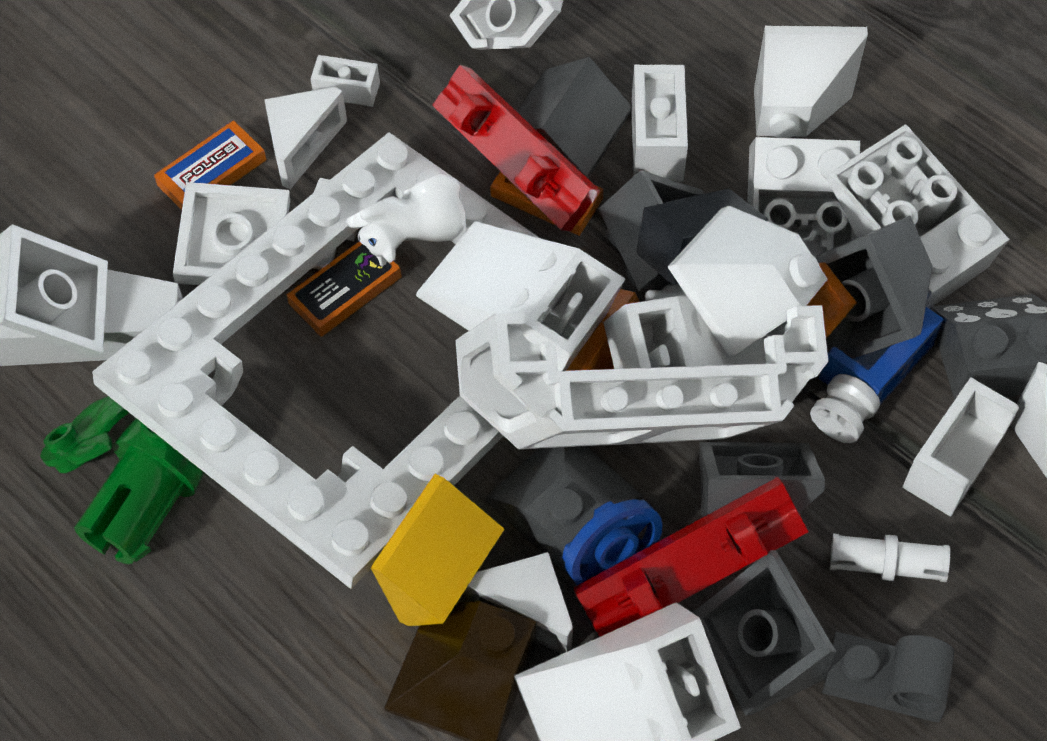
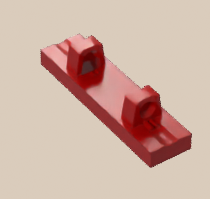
[432,65,601,232]
[574,477,808,637]

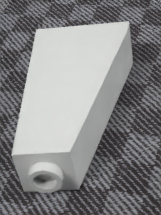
[0,269,183,366]

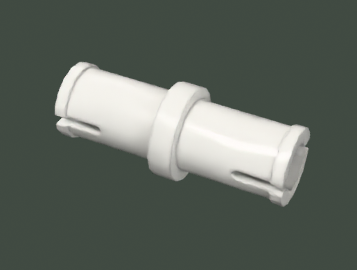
[830,533,950,582]

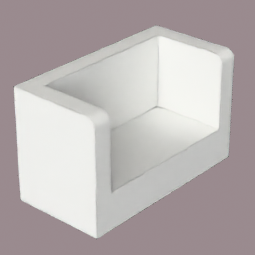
[631,65,688,182]
[902,377,1019,517]

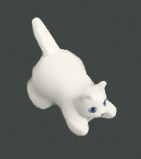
[346,173,468,266]

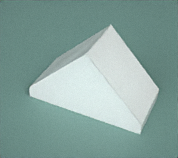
[264,87,347,189]
[464,552,573,654]

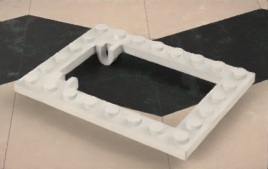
[93,132,539,589]

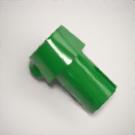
[74,418,205,564]

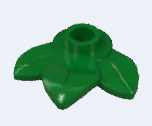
[40,396,129,473]

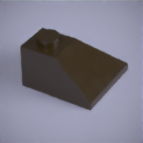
[384,601,536,741]

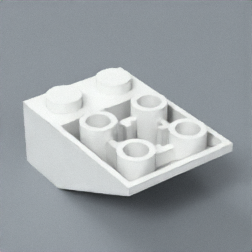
[827,124,1010,309]
[748,137,860,257]
[416,221,625,371]
[603,296,766,369]
[514,603,741,741]

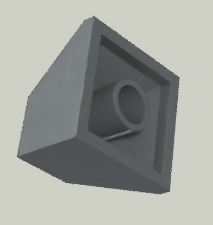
[699,442,825,549]
[486,446,643,573]

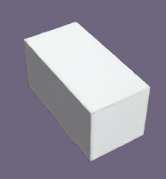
[311,55,380,107]

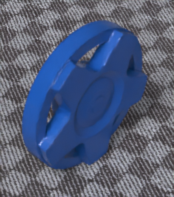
[562,499,663,586]

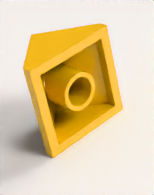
[371,474,504,626]

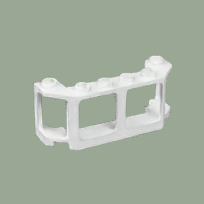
[455,305,828,449]

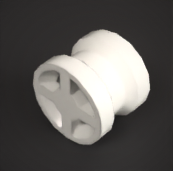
[810,374,880,443]

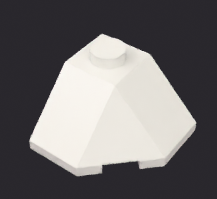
[449,0,563,50]

